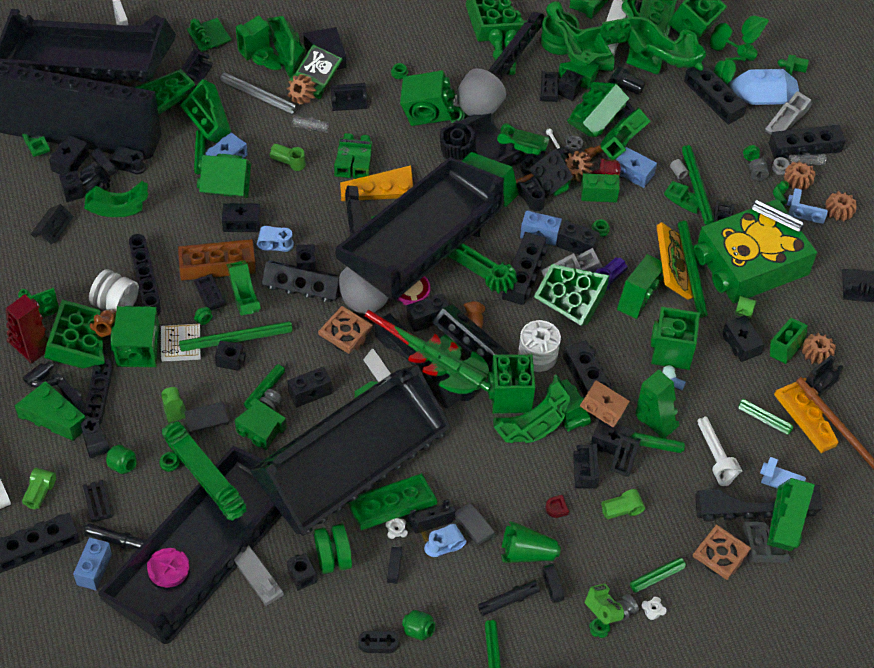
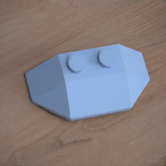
[729,69,799,105]

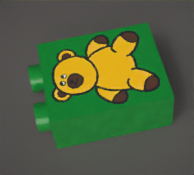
[693,199,817,304]

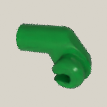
[773,180,789,205]

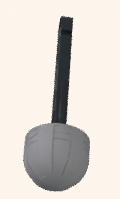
[457,12,544,116]
[339,185,388,314]

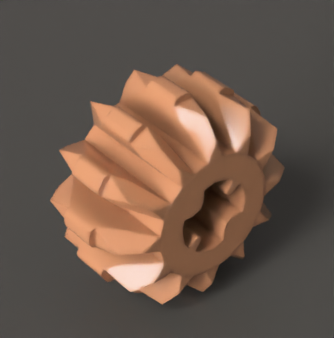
[286,74,317,105]
[565,151,594,182]
[784,160,815,190]
[825,191,857,222]
[802,333,836,365]

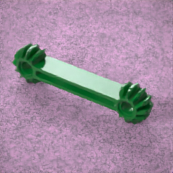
[449,244,517,294]
[162,421,246,521]

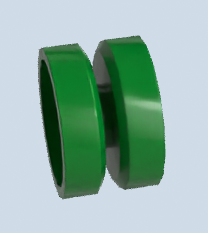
[540,12,580,55]
[314,524,352,575]

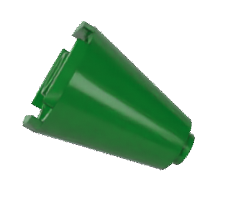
[501,521,561,563]

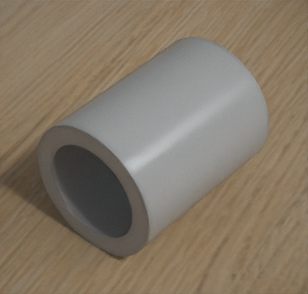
[670,159,689,179]

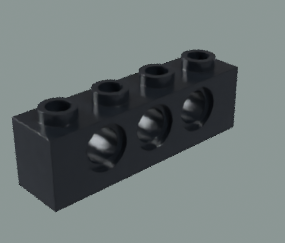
[684,62,747,125]
[769,125,846,159]
[502,232,548,305]
[262,260,340,302]
[433,304,509,372]
[563,340,617,419]
[0,513,80,573]

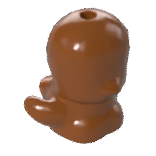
[463,301,486,329]
[90,309,116,337]

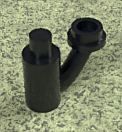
[22,361,63,388]

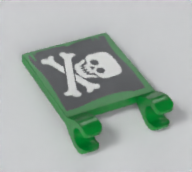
[289,45,343,99]

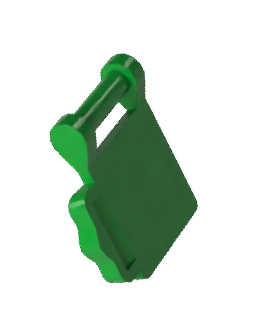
[497,123,549,155]

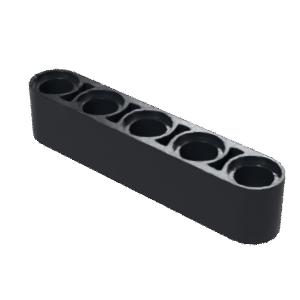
[129,234,161,315]

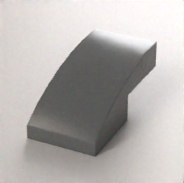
[454,503,495,546]

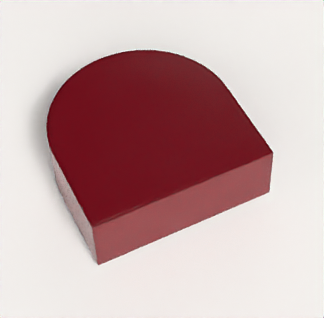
[545,495,569,518]

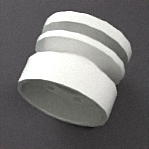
[89,269,139,311]
[518,320,561,372]

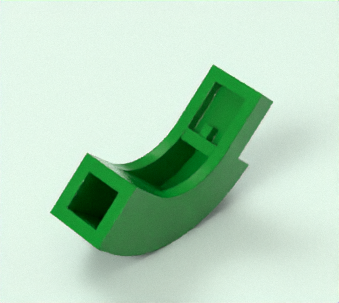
[600,107,651,160]
[84,181,148,217]
[226,260,261,316]

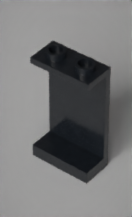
[461,113,524,166]

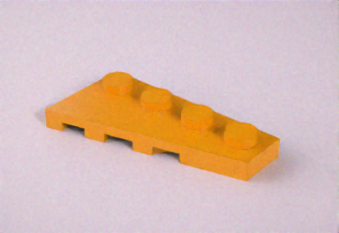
[340,165,413,201]
[774,378,838,453]

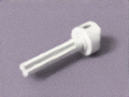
[698,417,743,486]

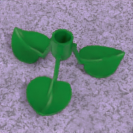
[710,16,769,85]

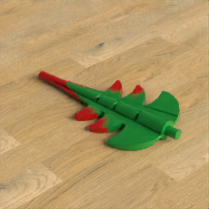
[365,310,492,394]

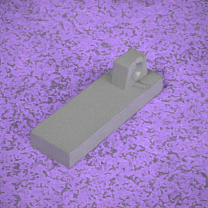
[234,546,284,606]

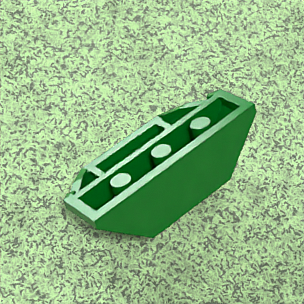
[267,16,305,78]

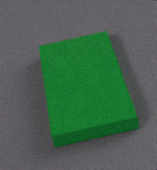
[347,473,437,530]

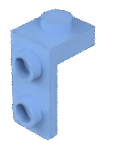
[787,188,828,224]
[760,457,806,489]

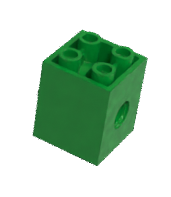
[668,0,727,40]
[400,70,455,126]
[197,154,252,199]
[111,306,160,367]
[650,307,700,370]
[488,354,535,414]

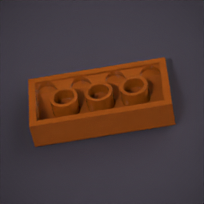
[178,239,256,281]

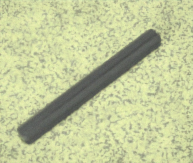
[220,72,297,114]

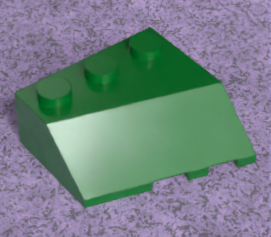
[466,0,527,42]
[134,69,195,115]
[567,82,629,137]
[534,264,610,325]
[44,299,104,369]

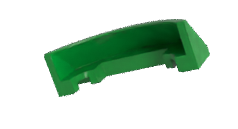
[493,374,570,443]

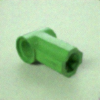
[270,144,306,171]
[22,467,56,510]
[601,489,645,520]

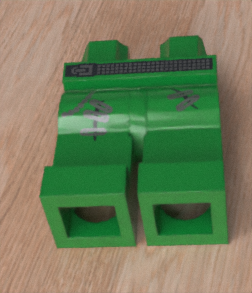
[334,133,372,179]

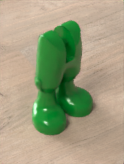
[488,29,518,75]

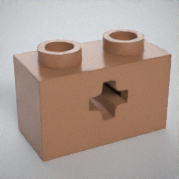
[580,380,630,427]

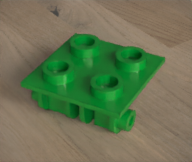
[186,18,232,52]
[18,288,59,317]

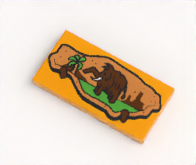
[657,222,693,300]

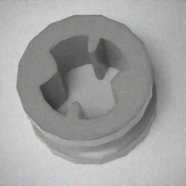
[772,157,789,175]

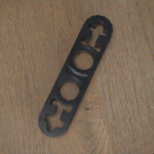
[84,358,113,424]

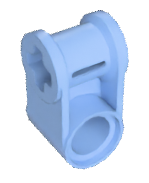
[257,226,294,252]
[424,524,466,557]

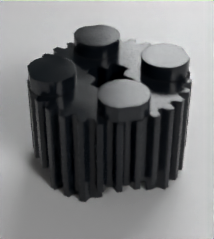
[439,120,476,161]

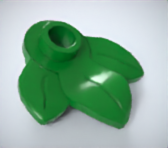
[252,47,283,70]

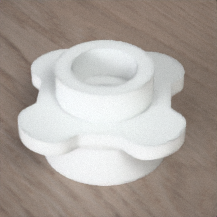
[386,518,408,539]
[641,597,666,620]

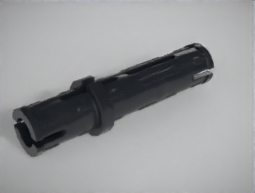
[84,523,147,550]
[477,580,540,616]

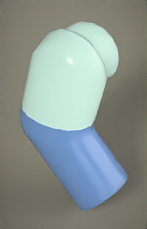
[662,365,686,390]

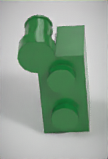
[547,379,591,432]

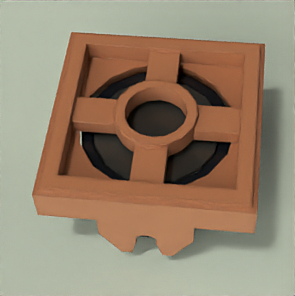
[318,306,373,354]
[693,524,751,580]

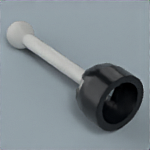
[546,128,569,158]

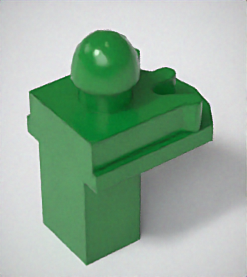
[777,55,809,75]

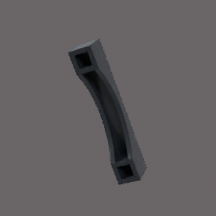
[374,313,462,409]
[695,485,822,521]

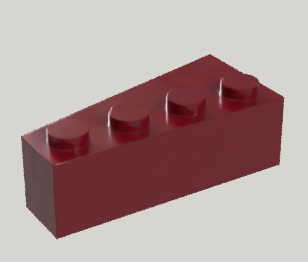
[6,294,48,364]

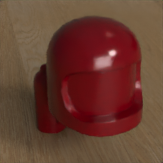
[589,158,621,176]

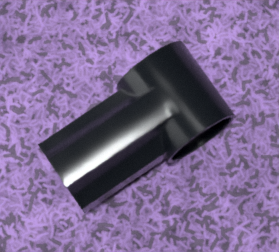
[608,67,646,95]

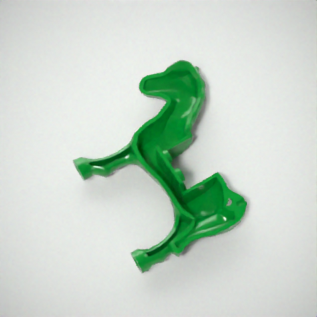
[546,0,706,71]

